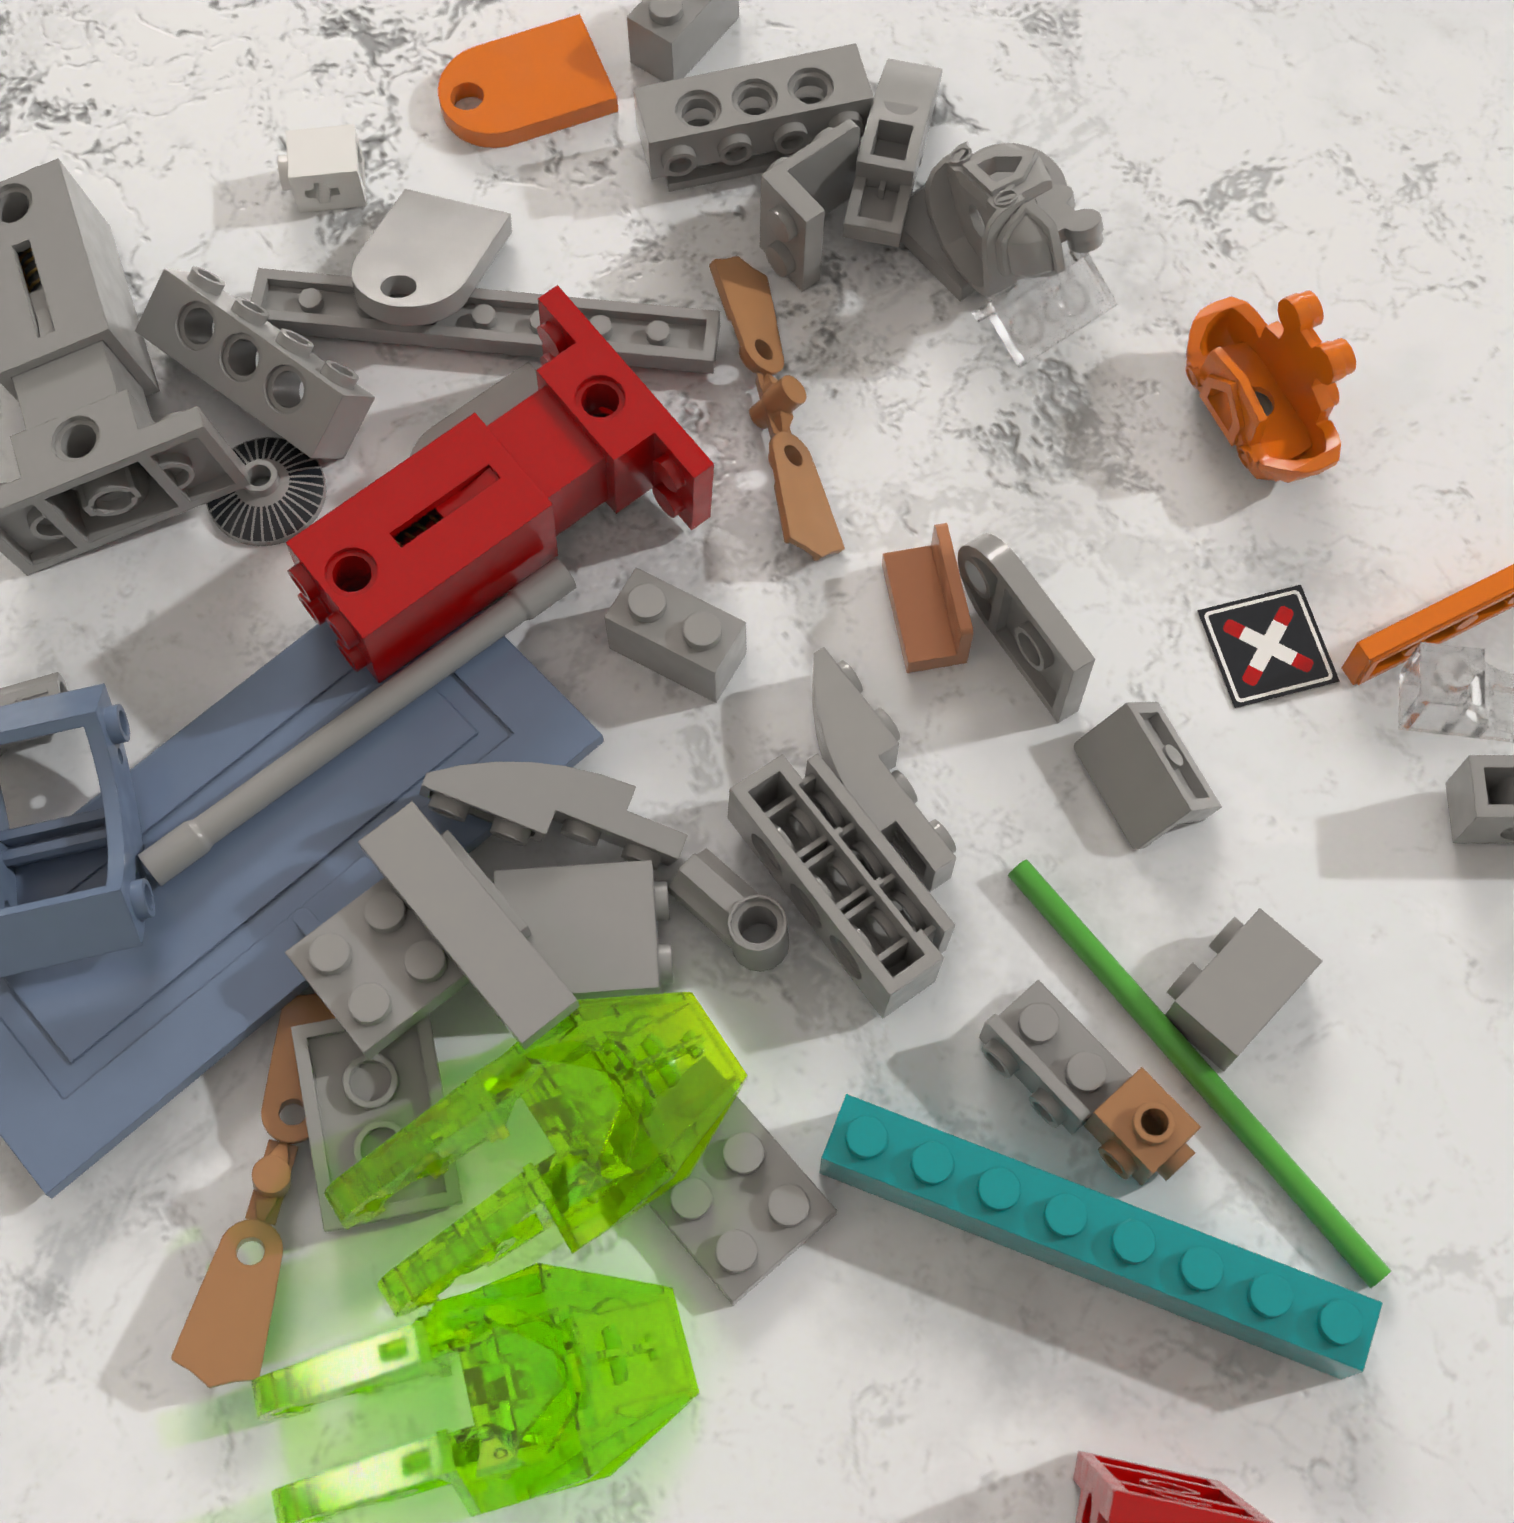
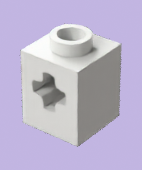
[277,124,367,213]

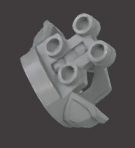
[925,141,1104,297]

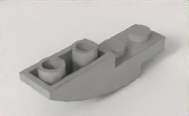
[842,58,943,248]
[812,647,956,892]
[419,762,688,870]

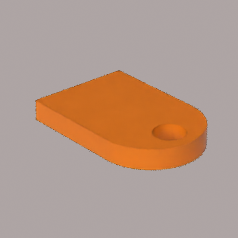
[438,14,619,148]

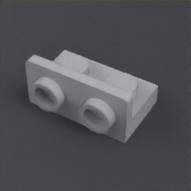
[979,979,1132,1135]

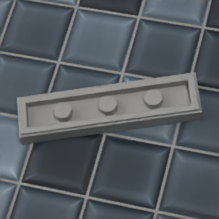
[358,801,580,1050]

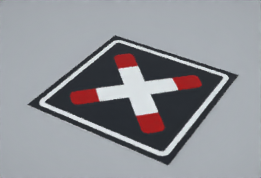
[1197,585,1340,709]

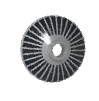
[206,437,326,546]

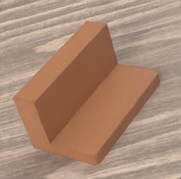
[882,523,973,673]

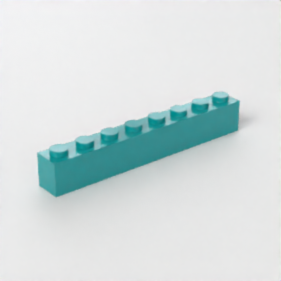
[819,1094,1383,1380]

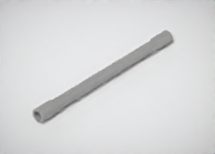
[137,558,576,886]

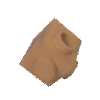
[1084,1067,1201,1186]

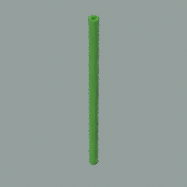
[1008,859,1391,1288]

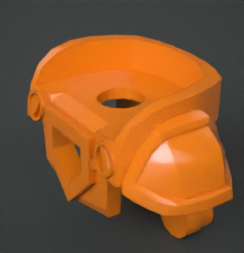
[1185,290,1356,483]

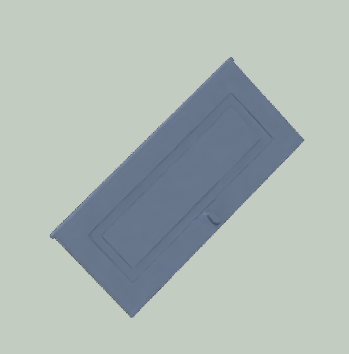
[0,612,604,1199]

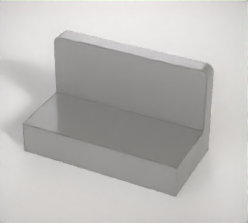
[1074,702,1222,849]

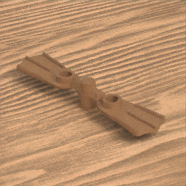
[709,256,845,561]
[171,993,335,1388]

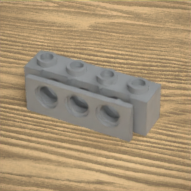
[633,43,874,192]
[727,753,955,1019]

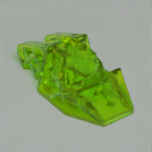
[324,992,748,1317]
[251,1263,700,1523]

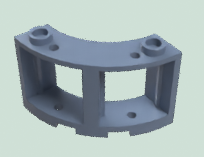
[0,683,156,977]

